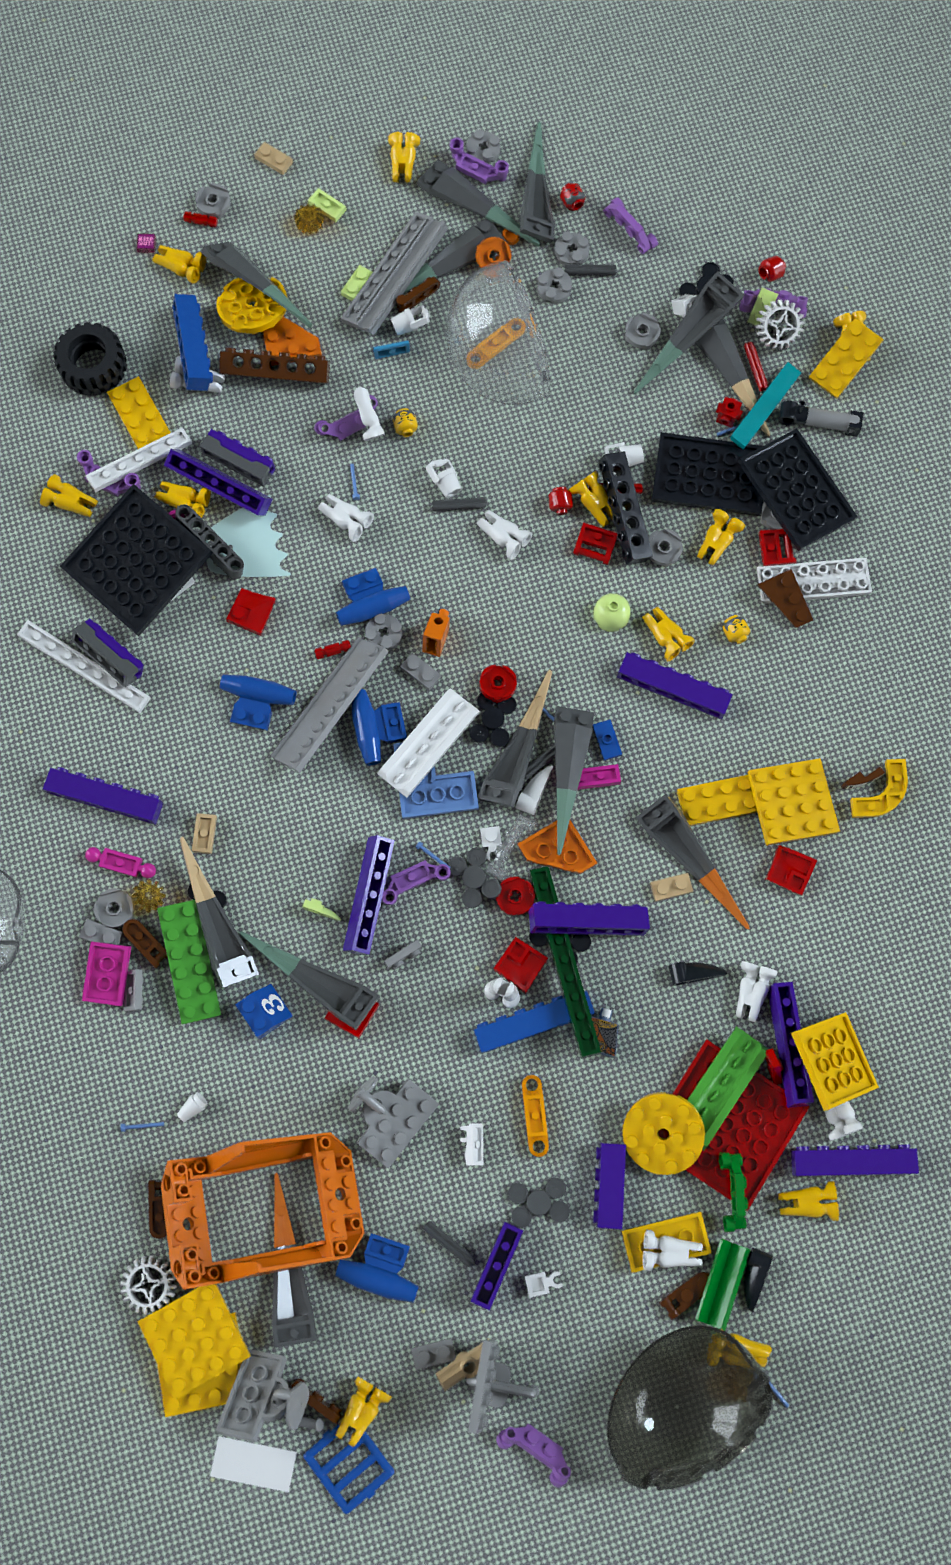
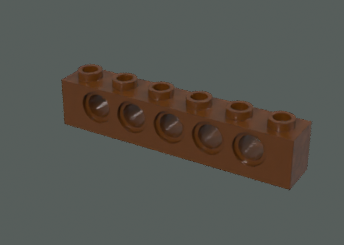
[219,347,330,383]

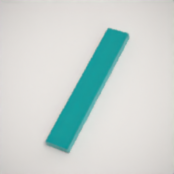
[729,362,802,449]

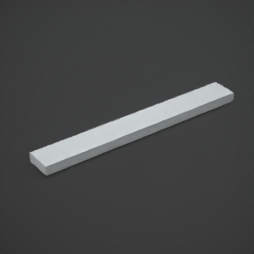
[17,620,151,713]

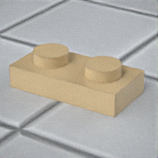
[254,142,293,175]
[191,813,217,854]
[650,873,693,902]

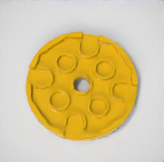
[216,277,287,334]
[622,1092,705,1175]

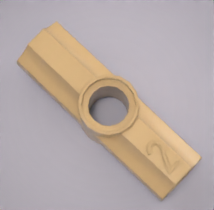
[435,1338,489,1391]

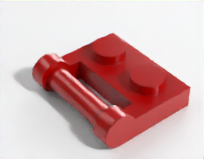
[573,522,617,565]
[758,529,796,566]

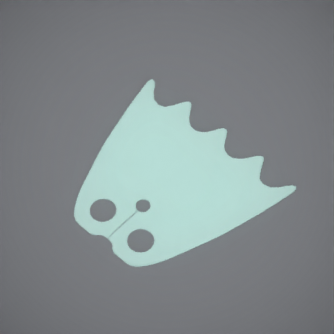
[205,496,291,577]

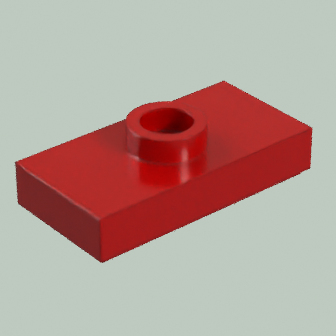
[765,1048,783,1085]

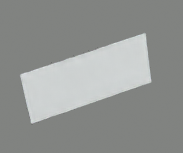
[210,1436,297,1492]

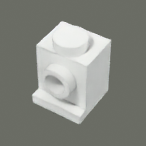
[671,294,698,317]

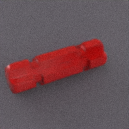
[183,211,218,228]
[314,640,351,659]

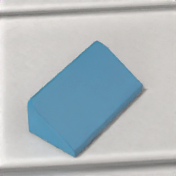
[373,340,410,359]

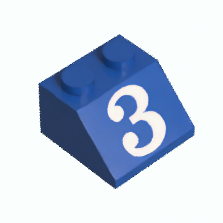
[235,984,293,1039]

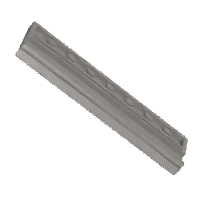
[341,212,448,336]
[271,637,389,773]

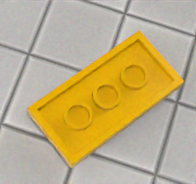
[809,319,884,399]
[107,376,171,449]
[677,775,757,826]
[621,1211,712,1273]

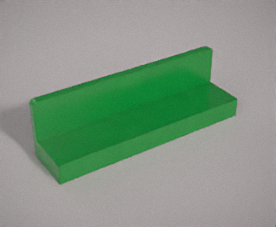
[695,1238,751,1331]

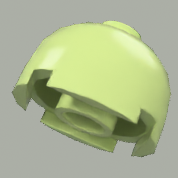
[593,593,630,632]

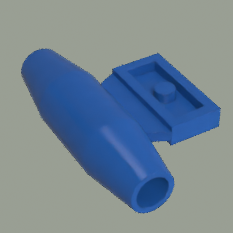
[336,568,410,626]
[220,674,297,731]
[351,689,407,766]
[335,1233,419,1303]

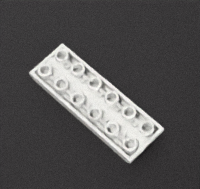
[756,557,872,604]
[377,688,480,798]

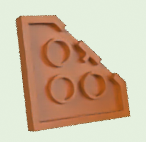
[263,316,322,366]
[517,820,597,874]

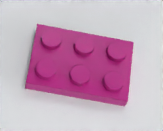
[82,941,131,1006]

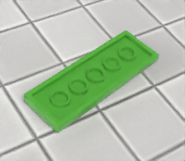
[157,900,221,1025]

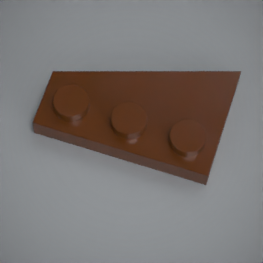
[756,569,813,628]

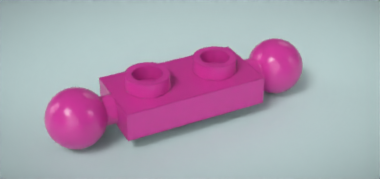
[85,847,156,879]

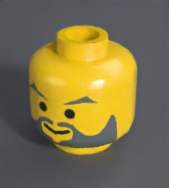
[392,408,418,437]
[723,615,750,644]

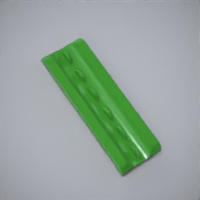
[687,1026,769,1151]

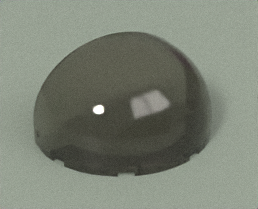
[607,1325,773,1490]

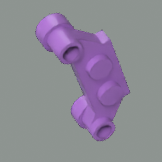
[450,138,509,184]
[603,197,658,254]
[739,288,808,318]
[314,395,378,440]
[77,450,141,497]
[382,860,451,906]
[496,1424,571,1487]

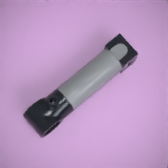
[779,401,864,437]

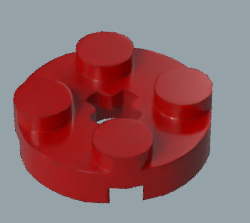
[479,664,517,703]
[496,876,535,916]

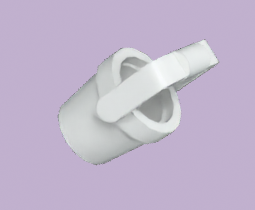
[391,305,430,335]
[604,442,644,475]
[426,459,462,498]

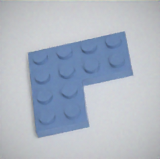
[393,743,479,819]

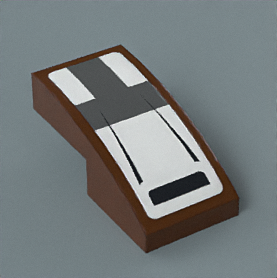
[841,767,885,789]

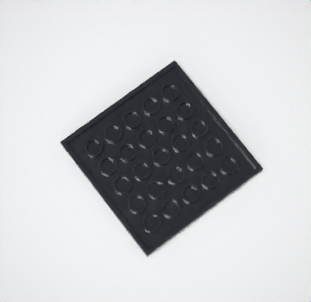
[60,484,213,636]

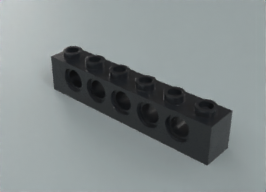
[598,451,653,565]

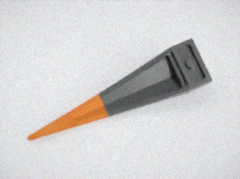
[636,794,750,929]
[272,1173,317,1348]

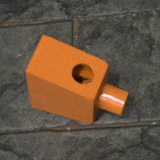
[422,609,450,657]

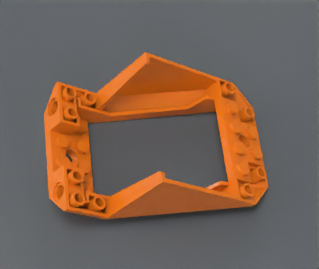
[161,1132,364,1290]

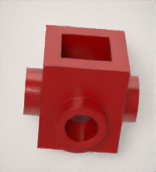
[715,397,743,428]

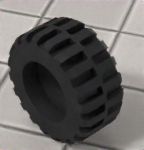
[53,322,127,396]

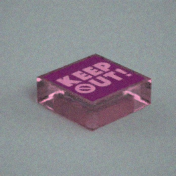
[137,233,156,253]

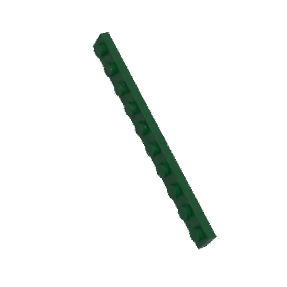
[529,866,601,1059]

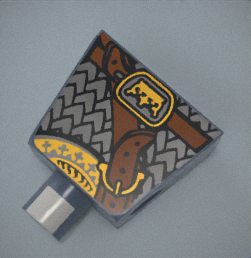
[577,1008,618,1058]

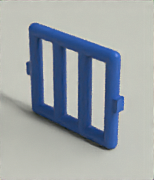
[303,1422,394,1514]

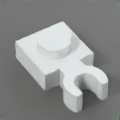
[480,826,502,861]
[525,1271,563,1298]

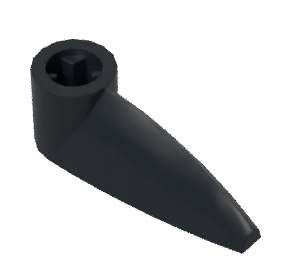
[668,962,727,986]
[744,1247,773,1312]

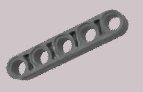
[175,504,244,579]

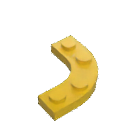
[850,759,908,818]

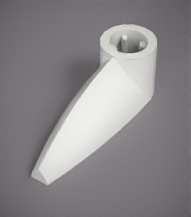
[516,766,553,815]

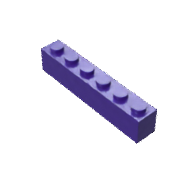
[164,449,273,516]
[617,652,733,720]
[43,767,163,825]
[342,835,395,955]
[529,901,650,936]
[768,982,814,1108]
[791,1144,919,1176]

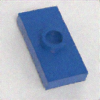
[592,719,622,761]

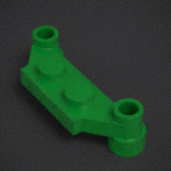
[719,1152,748,1232]

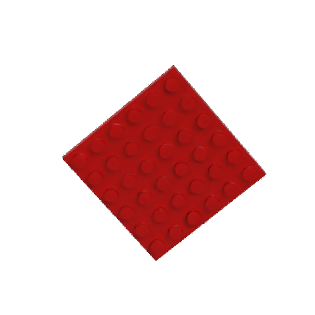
[658,1039,810,1211]

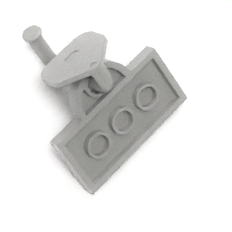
[348,1076,439,1169]
[466,1339,539,1434]
[215,1349,324,1443]

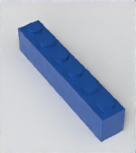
[172,294,213,391]
[474,990,595,1054]

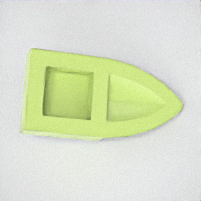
[303,898,341,921]

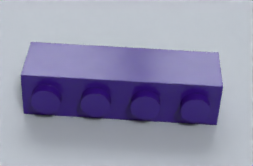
[593,1143,626,1229]
[470,1221,523,1311]

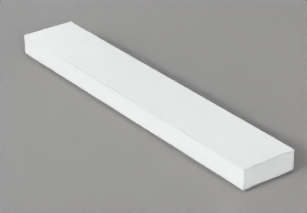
[85,428,192,492]

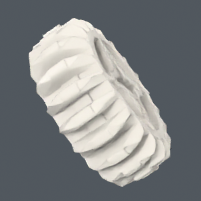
[756,299,805,350]
[120,1255,177,1315]

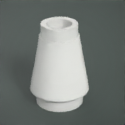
[177,1092,207,1122]

